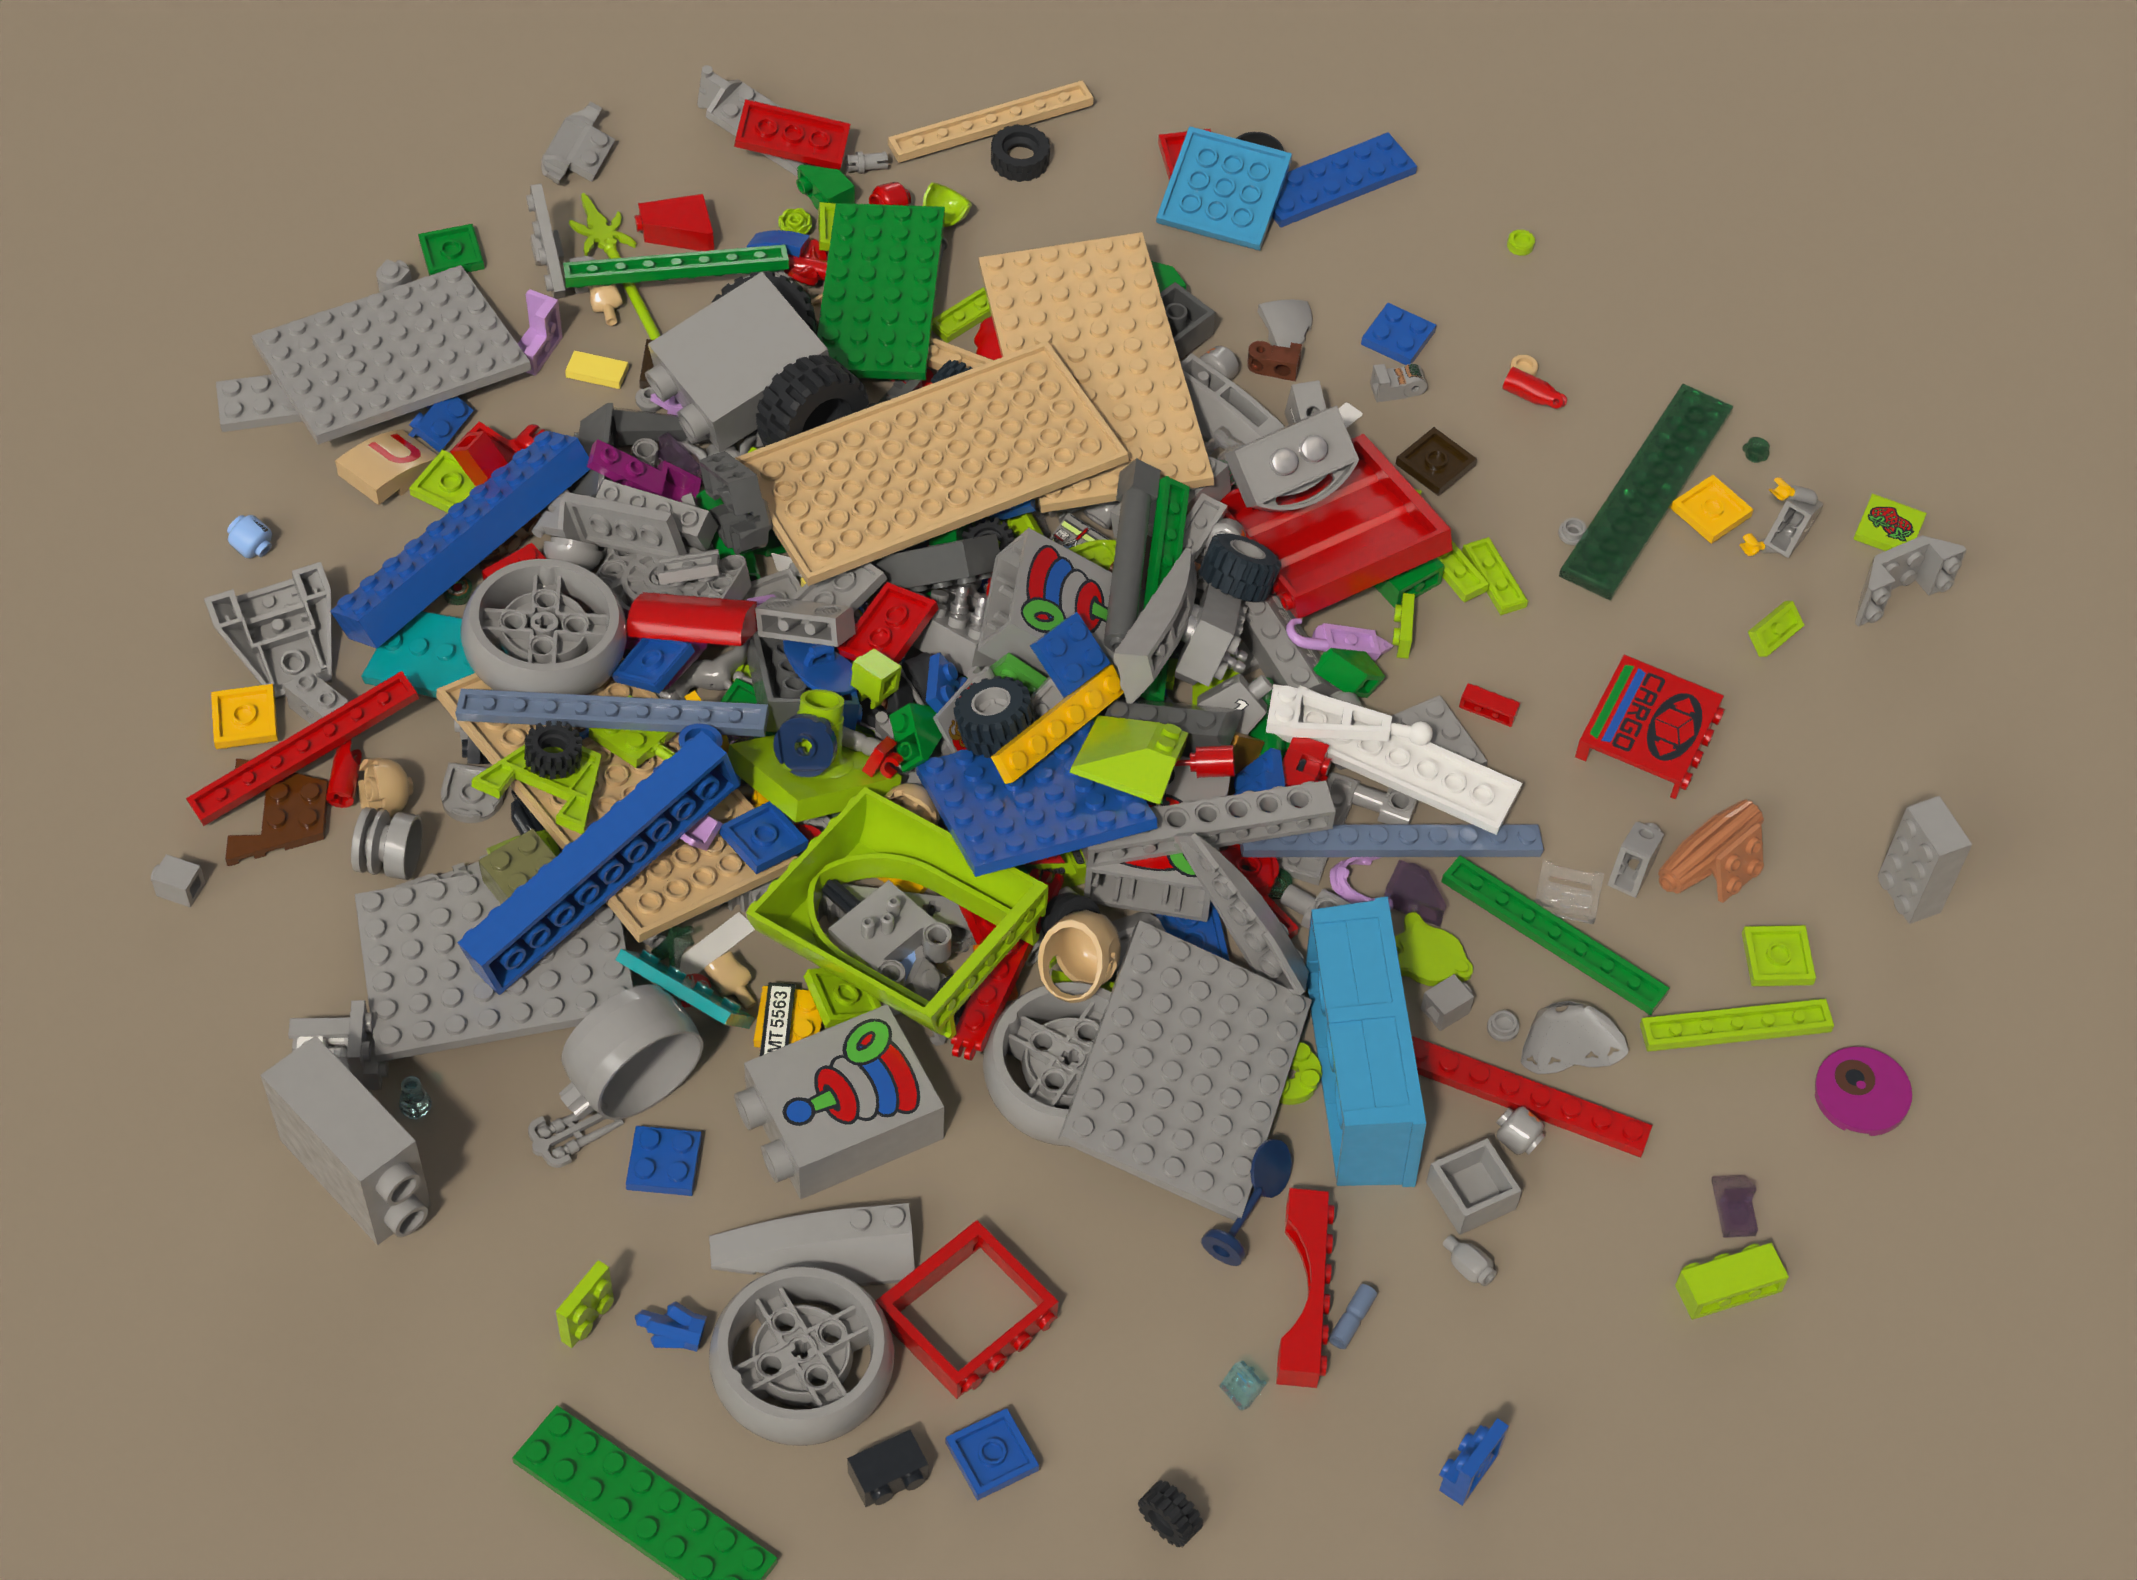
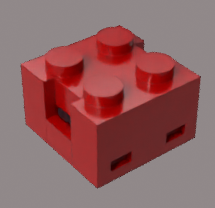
[1282,737,1332,808]

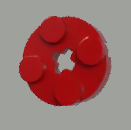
[1220,844,1279,896]

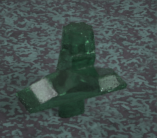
[651,925,694,969]

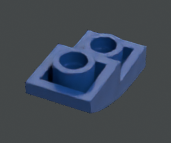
[746,230,810,257]

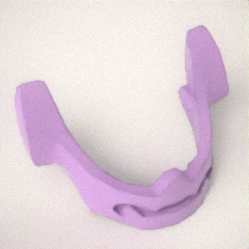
[1330,857,1393,910]

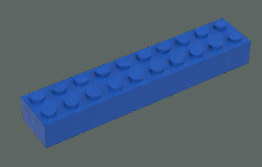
[330,431,590,649]
[457,731,740,995]

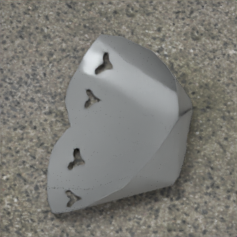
[1521,1001,1629,1074]

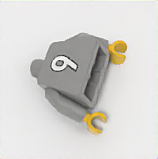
[1739,477,1823,558]

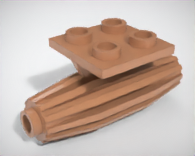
[1658,799,1764,903]

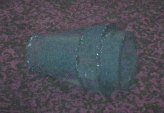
[399,1076,432,1119]

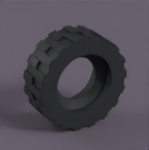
[991,124,1050,182]

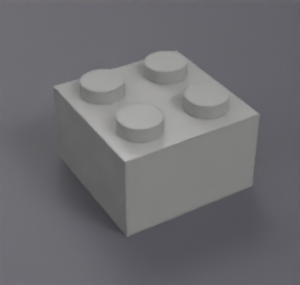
[1426,1138,1522,1235]

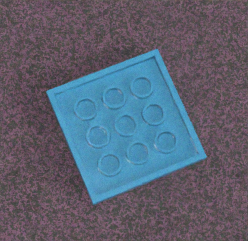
[1156,126,1292,251]

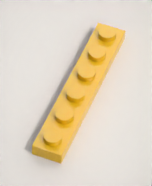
[991,664,1124,784]

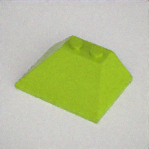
[1069,715,1188,805]

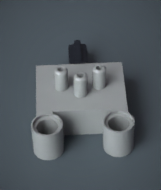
[822,879,952,987]

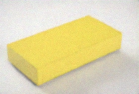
[565,350,629,389]

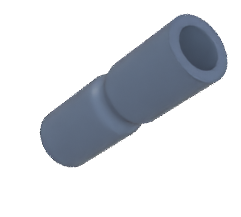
[1328,1284,1377,1349]

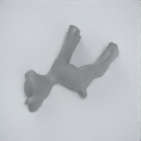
[654,637,751,700]

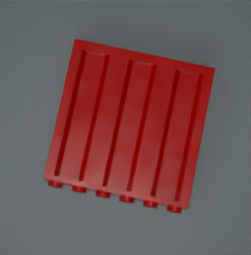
[1220,434,1453,618]

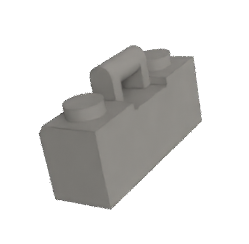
[755,597,856,647]

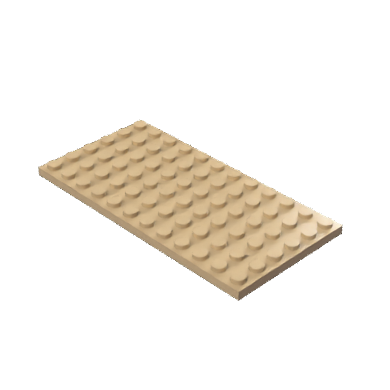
[978,232,1214,513]
[735,341,1129,586]
[436,654,798,943]

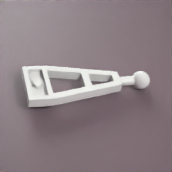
[1266,684,1433,746]

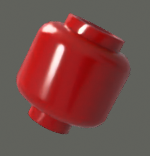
[869,182,911,206]

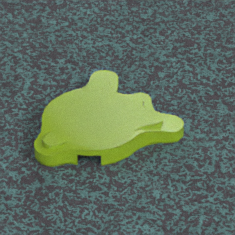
[1395,912,1473,987]

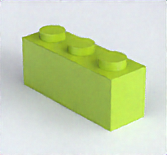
[1675,1243,1789,1320]

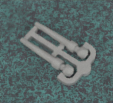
[528,1110,624,1168]

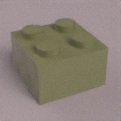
[478,829,556,904]

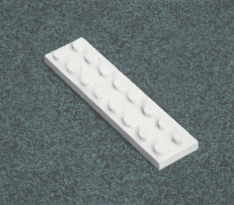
[1276,685,1522,835]

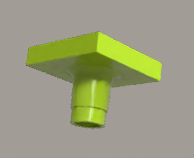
[728,689,902,823]

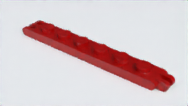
[951,868,1064,1061]

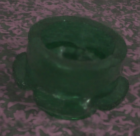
[1742,437,1770,463]

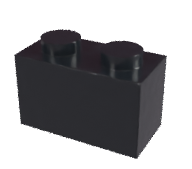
[847,1430,929,1507]

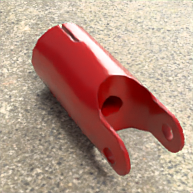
[1502,367,1567,409]
[326,739,362,808]

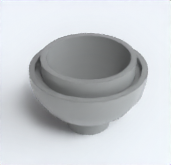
[543,536,603,571]

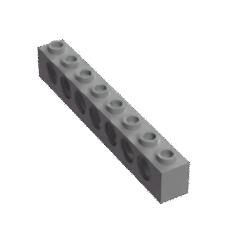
[1082,781,1336,868]

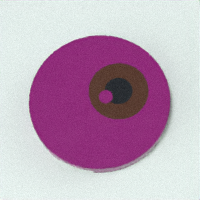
[1814,1047,1912,1136]

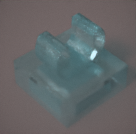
[1219,1360,1267,1411]

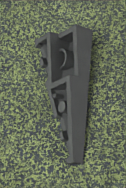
[614,407,757,446]

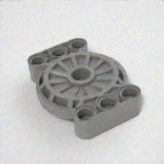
[595,545,751,619]

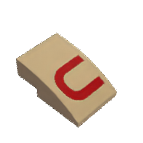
[335,429,437,505]

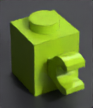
[851,649,902,709]

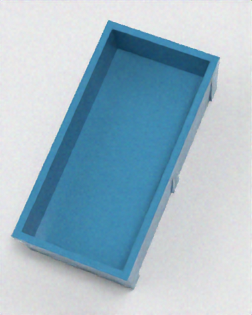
[1305,896,1426,1187]

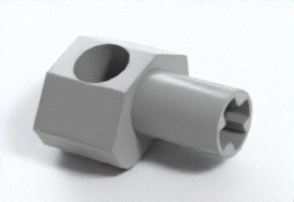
[1352,784,1418,825]
[1280,884,1351,929]

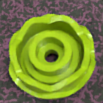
[778,208,812,235]

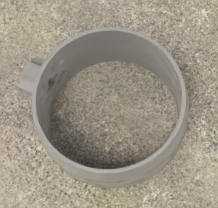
[559,984,703,1120]

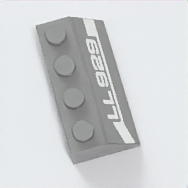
[1240,594,1341,697]

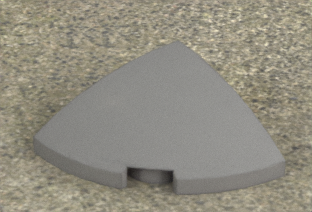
[1258,299,1312,348]

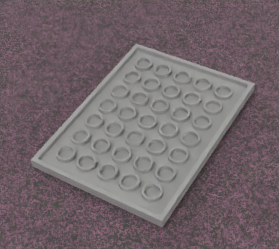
[252,265,531,444]
[355,872,633,1062]
[1058,920,1312,1221]

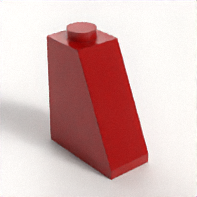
[634,194,714,251]

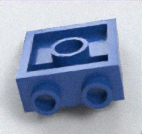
[1233,748,1286,817]
[1439,1418,1509,1506]

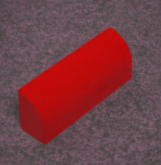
[626,592,758,646]

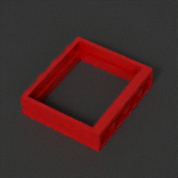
[876,1220,1059,1399]

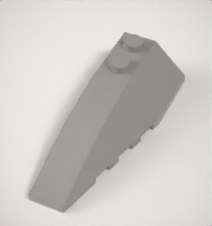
[1173,833,1309,995]
[709,1203,915,1286]

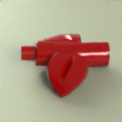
[784,238,828,286]

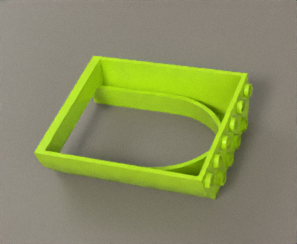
[746,787,1048,1039]

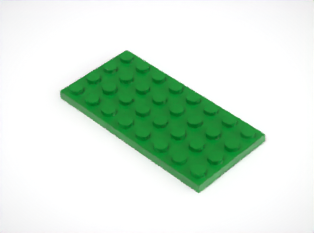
[817,203,945,380]

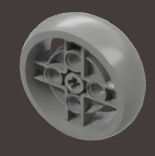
[461,559,627,695]
[983,982,1111,1147]
[709,1266,895,1446]

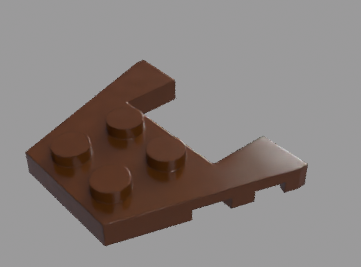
[225,759,328,866]

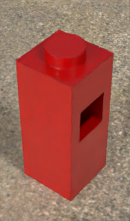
[450,431,508,486]

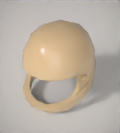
[1038,910,1121,1003]

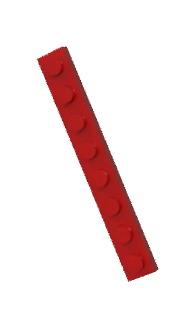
[186,671,419,826]
[1412,1036,1653,1158]

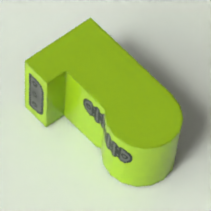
[1026,849,1087,889]

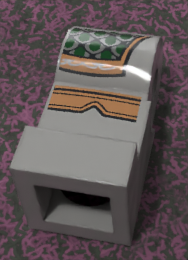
[1370,364,1427,402]

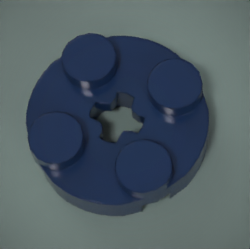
[773,714,838,777]

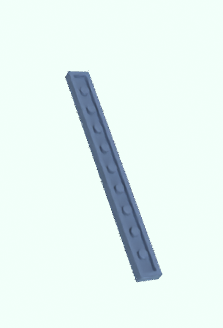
[455,689,769,737]
[1240,825,1544,857]

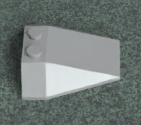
[204,562,332,699]

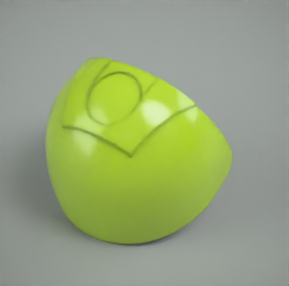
[923,182,972,227]

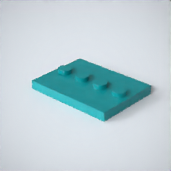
[361,611,475,698]
[615,949,755,1029]

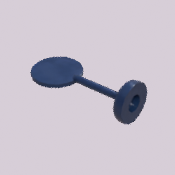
[1201,1139,1292,1266]

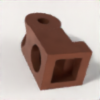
[1247,341,1302,381]

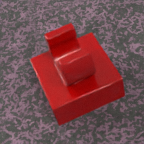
[862,736,904,779]

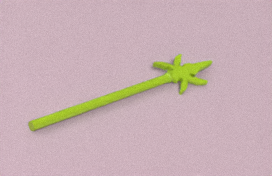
[569,193,661,340]

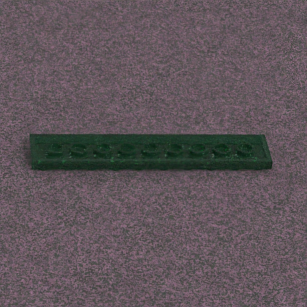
[1559,384,1734,601]

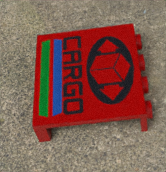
[1575,654,1725,799]

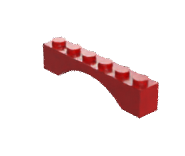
[1276,1188,1334,1388]

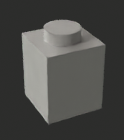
[151,854,206,907]
[1421,974,1474,1031]

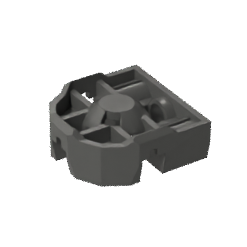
[698,451,772,555]

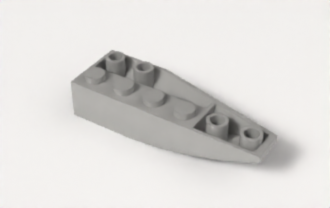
[1180,353,1285,451]
[1114,548,1197,704]

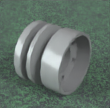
[351,807,423,880]

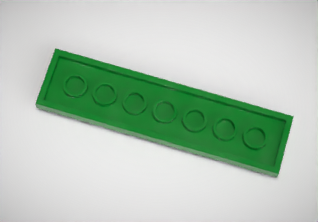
[512,1405,778,1580]

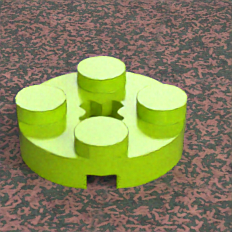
[1279,1042,1322,1105]

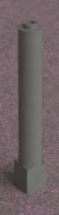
[1104,458,1161,652]

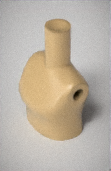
[588,284,623,326]
[704,951,756,1010]

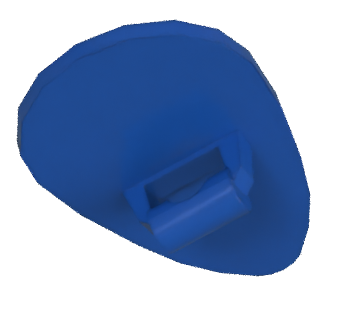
[783,640,857,696]

